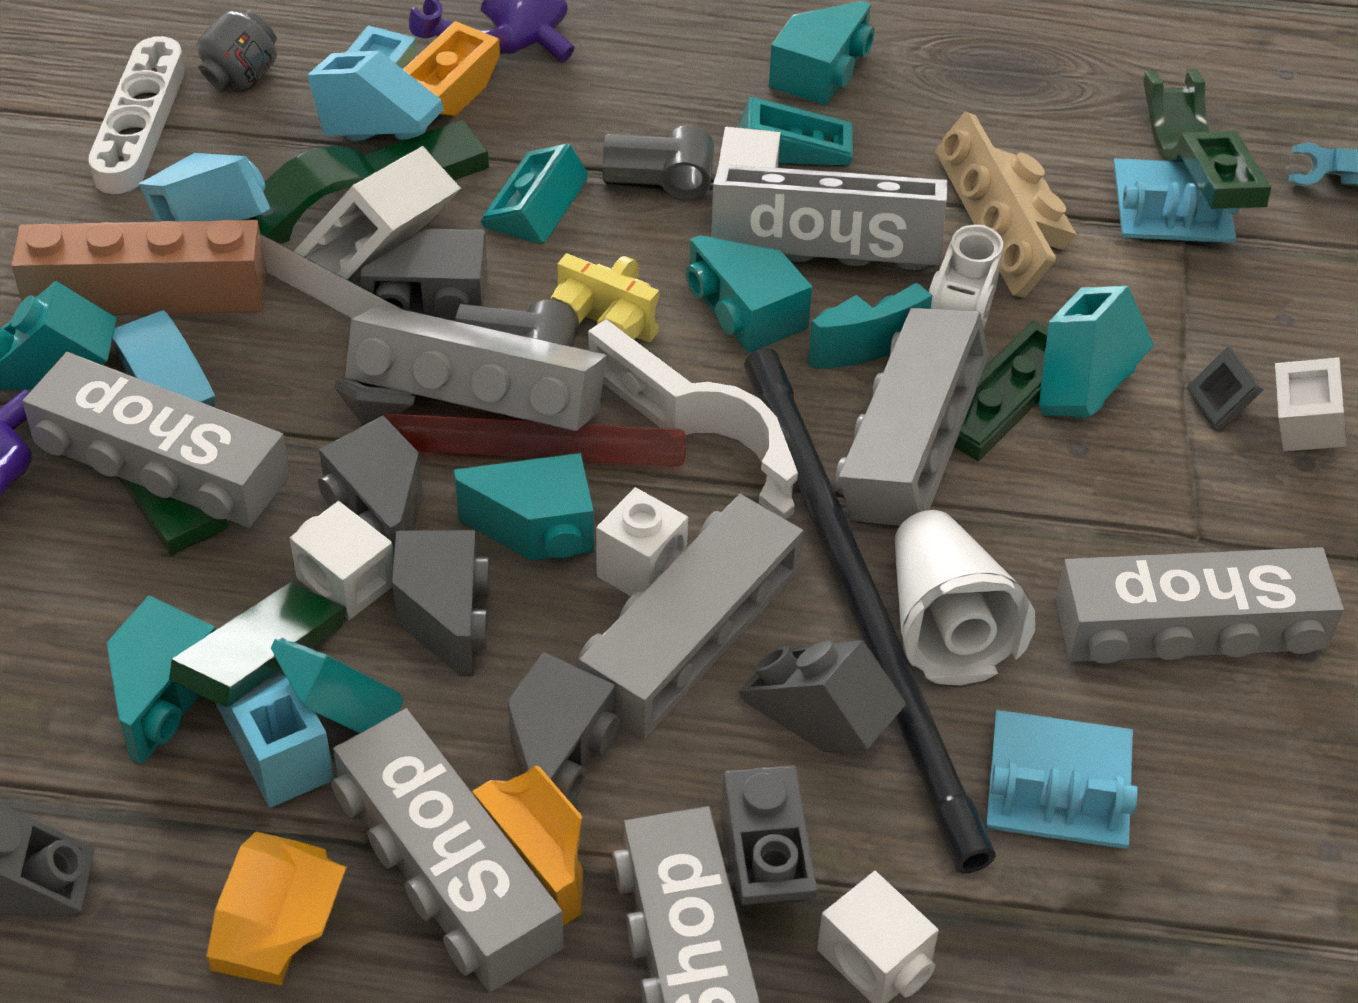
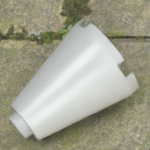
[895,510,1035,686]

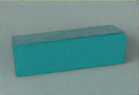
[481,144,588,243]
[271,637,404,733]

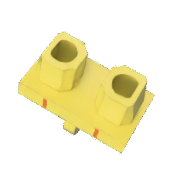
[550,253,659,343]

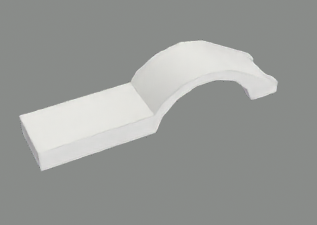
[588,319,798,520]

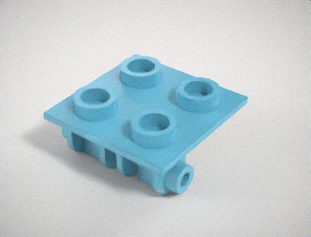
[1113,158,1240,243]
[986,710,1138,849]

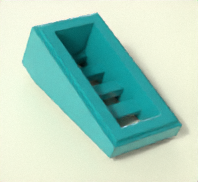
[738,97,853,165]

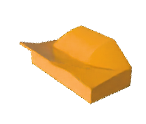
[403,21,500,116]
[472,766,584,926]
[207,831,347,986]

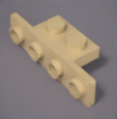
[936,112,1076,298]

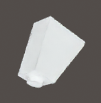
[294,146,461,282]

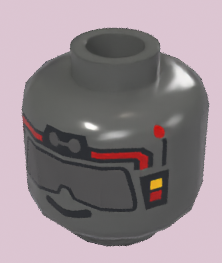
[197,10,277,91]

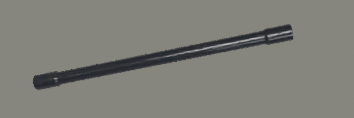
[744,348,996,874]

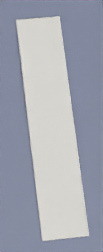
[260,234,403,318]

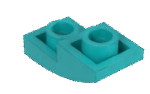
[808,282,933,369]

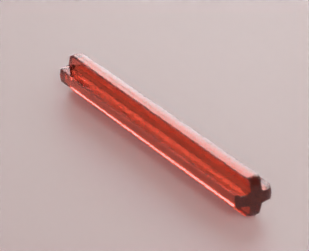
[384,413,687,466]

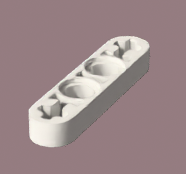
[88,37,185,194]

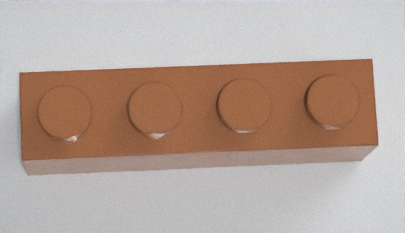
[11,220,266,315]

